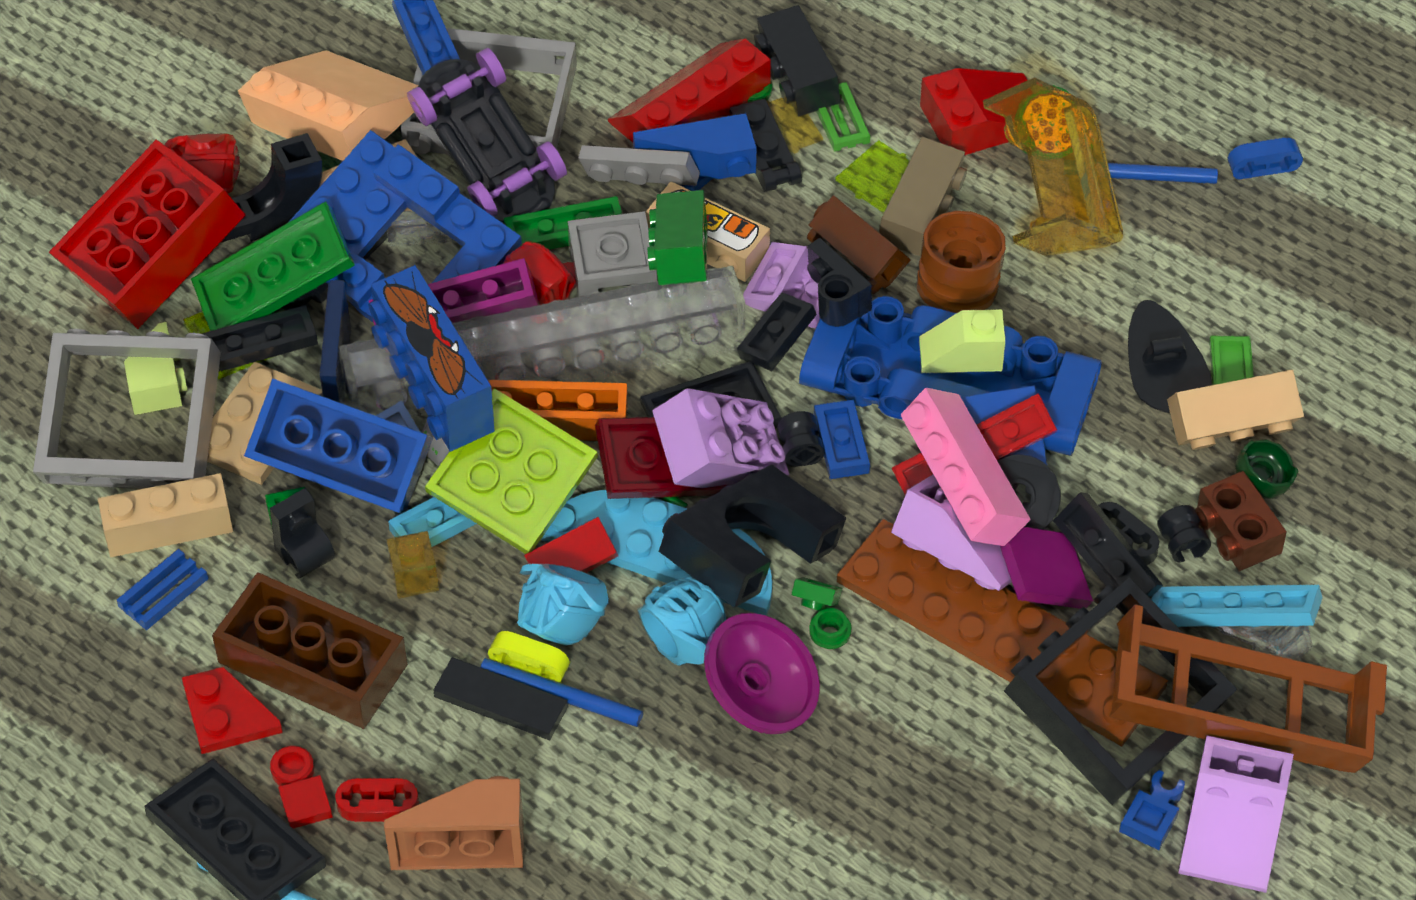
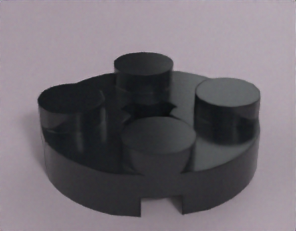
[998,454,1061,530]

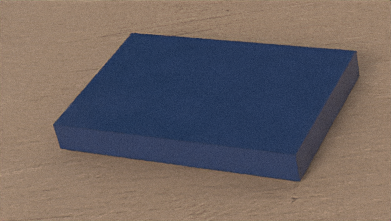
[320,280,351,404]

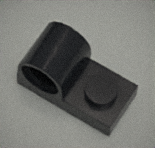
[807,238,872,327]
[270,488,335,579]

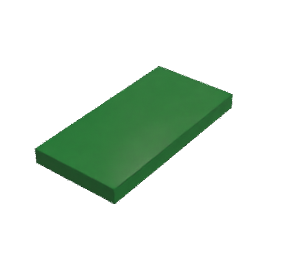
[191,201,355,331]

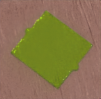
[835,140,910,212]

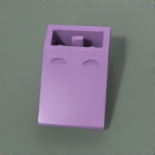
[652,388,789,488]
[891,474,1012,591]
[1179,736,1294,893]

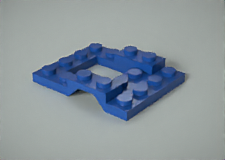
[288,130,522,323]

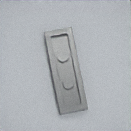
[578,145,700,186]

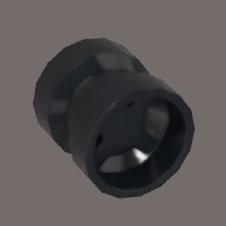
[777,411,825,467]
[1157,505,1211,563]

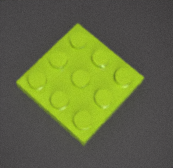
[425,388,598,554]

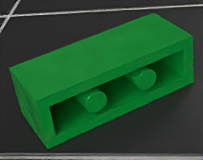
[647,190,708,285]

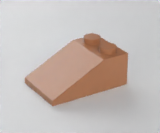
[384,776,524,870]

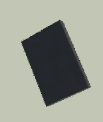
[640,361,782,429]

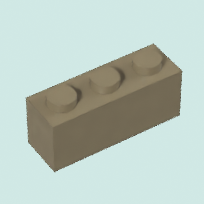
[879,136,967,256]

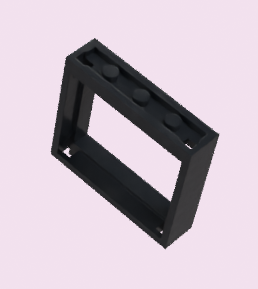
[1004,577,1237,805]

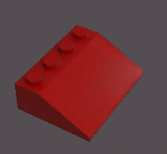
[49,139,245,329]

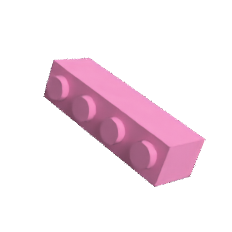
[901,388,1031,546]

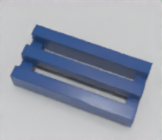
[117,549,208,631]

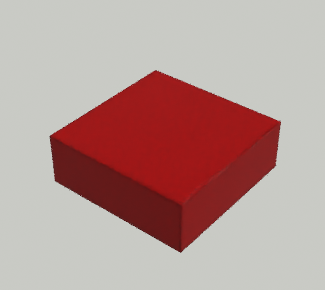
[278,775,333,829]

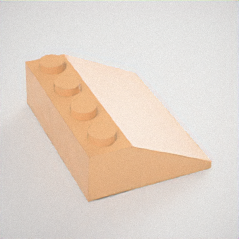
[238,50,419,161]

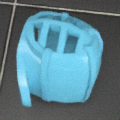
[517,564,609,645]
[637,576,726,666]

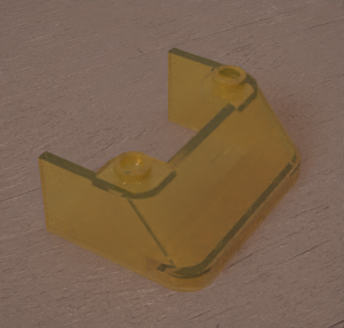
[983,77,1123,256]

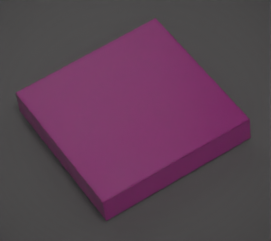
[1000,527,1093,609]

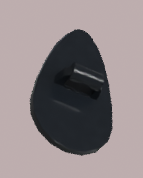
[1128,300,1212,413]

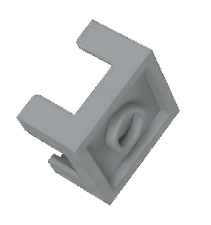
[568,211,657,309]

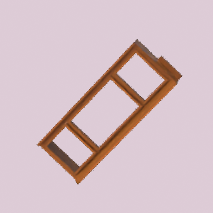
[1109,605,1387,773]

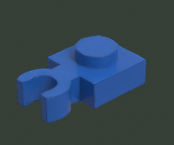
[1119,770,1185,850]

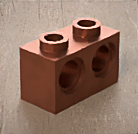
[1195,471,1287,571]

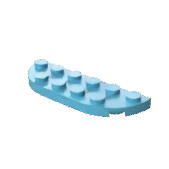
[541,490,772,616]

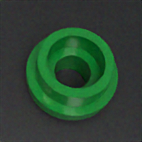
[809,608,852,649]

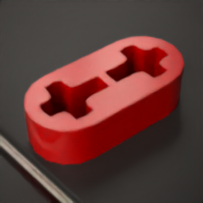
[335,778,419,822]

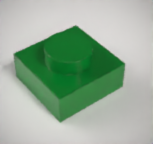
[791,577,843,611]

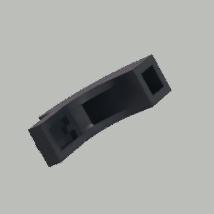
[220,133,322,243]

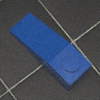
[633,113,757,179]

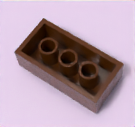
[212,572,408,729]

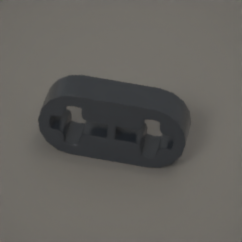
[1098,502,1160,565]

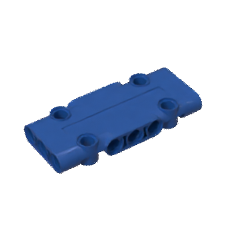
[799,296,1102,456]

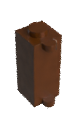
[807,195,911,294]

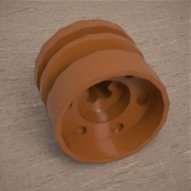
[917,211,1006,313]

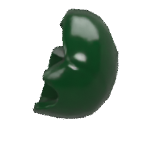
[1235,439,1299,499]

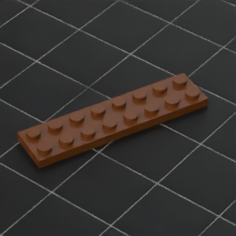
[837,519,1168,747]

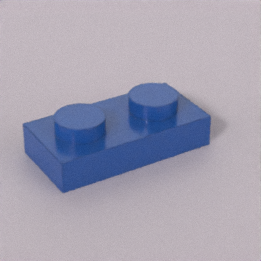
[814,400,870,479]

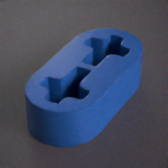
[1227,138,1303,180]

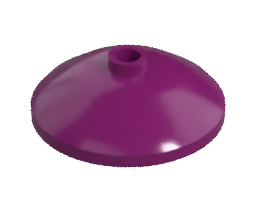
[704,613,820,734]

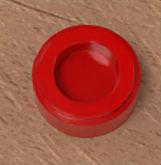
[270,746,314,786]

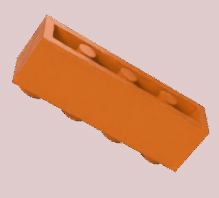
[488,380,628,441]

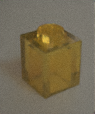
[386,531,439,599]

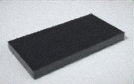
[144,758,326,900]

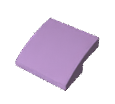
[741,242,820,328]

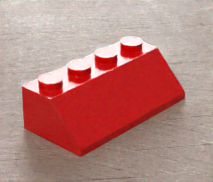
[608,38,771,143]

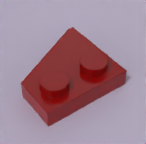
[182,667,283,754]

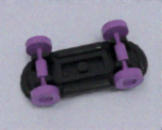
[407,48,567,224]

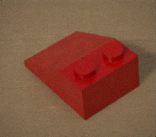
[920,68,1032,155]

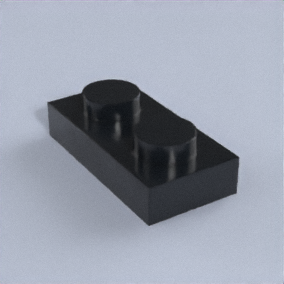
[737,292,817,372]

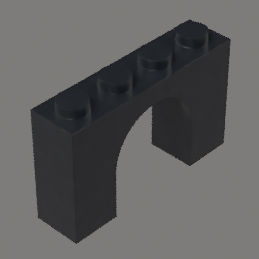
[658,464,847,608]

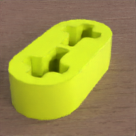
[488,631,570,683]

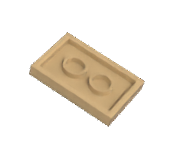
[207,362,323,485]

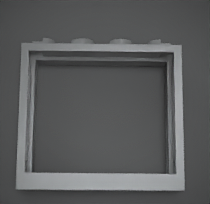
[401,28,577,156]
[33,329,221,489]

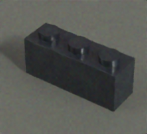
[754,5,840,117]

